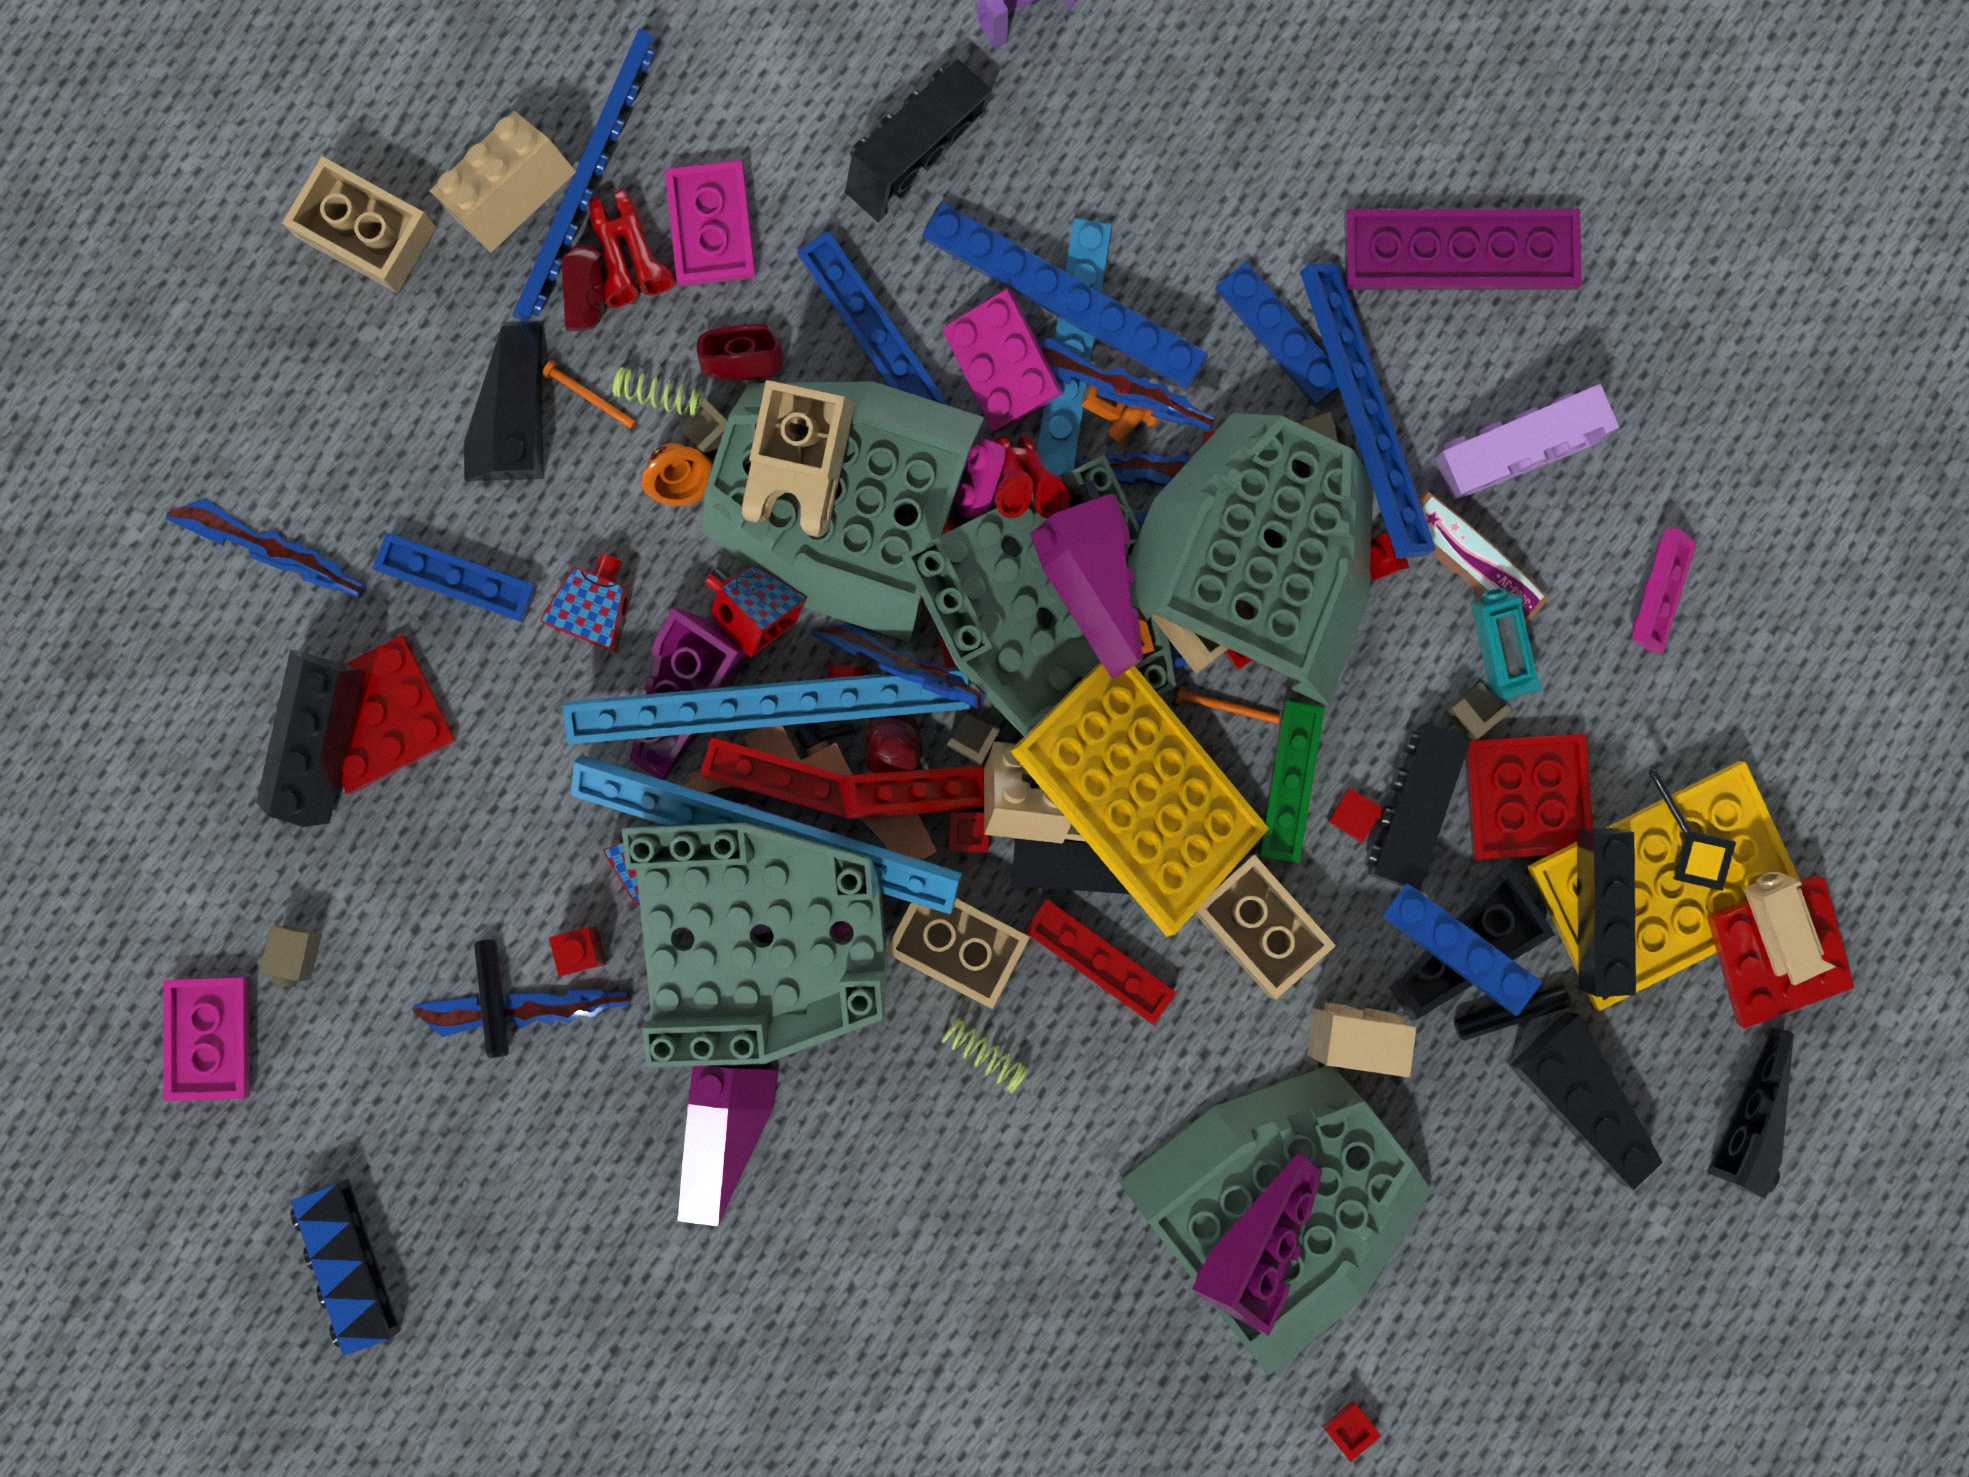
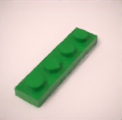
[1258,701,1325,864]

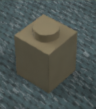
[259,925,322,987]

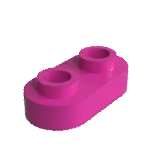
[955,439,1005,519]

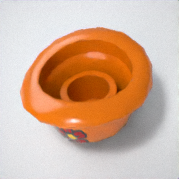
[641,443,713,506]

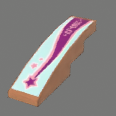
[1419,492,1548,625]

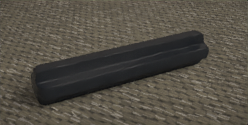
[474,939,509,1058]
[1454,986,1571,1041]

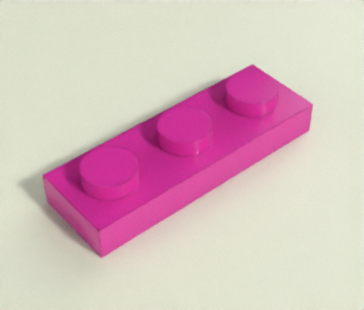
[1631,528,1697,653]

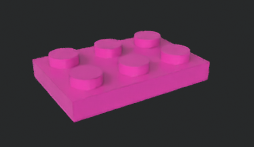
[665,160,756,287]
[941,289,1063,432]
[163,977,250,1101]

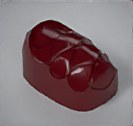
[561,245,605,331]
[696,324,784,381]
[865,714,922,773]

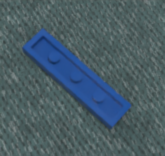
[1215,262,1339,407]
[372,532,537,623]
[1381,883,1542,1016]

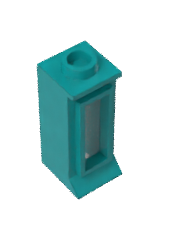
[1470,588,1543,700]

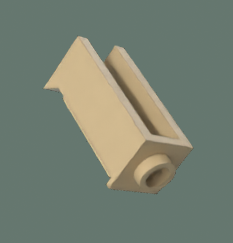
[1744,872,1836,985]

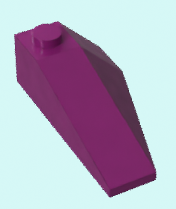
[1030,494,1143,678]
[630,607,749,781]
[678,1065,778,1226]
[1192,1153,1322,1336]

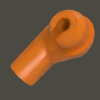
[1107,406,1160,444]

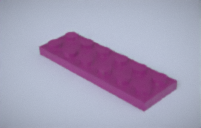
[1344,209,1582,290]

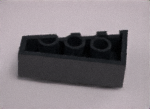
[845,59,992,223]
[1389,866,1555,1021]
[1509,1011,1663,1190]

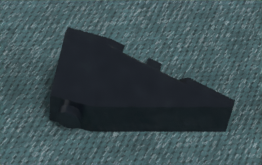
[464,325,543,481]
[1707,1028,1794,1199]

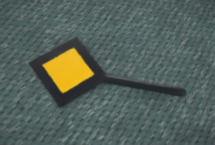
[1649,769,1736,891]

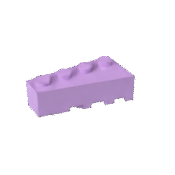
[1435,384,1619,501]

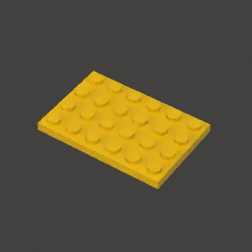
[1010,661,1269,937]
[1527,761,1800,1011]

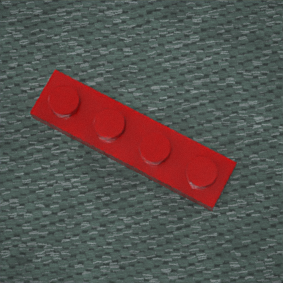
[699,737,856,821]
[839,766,984,819]
[1024,899,1177,1025]

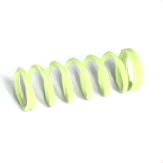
[612,367,703,418]
[942,1017,1029,1093]

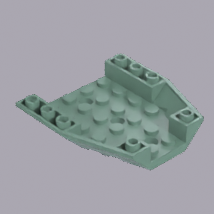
[701,381,985,643]
[1127,413,1373,705]
[902,455,1176,737]
[622,822,888,1067]
[1118,1065,1431,1375]

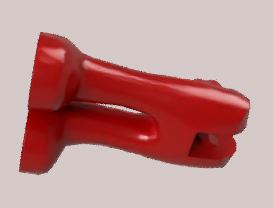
[589,189,675,308]
[993,436,1070,519]

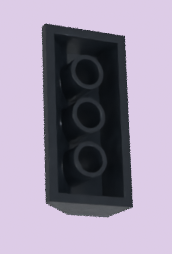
[256,650,364,827]

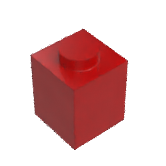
[549,926,606,977]

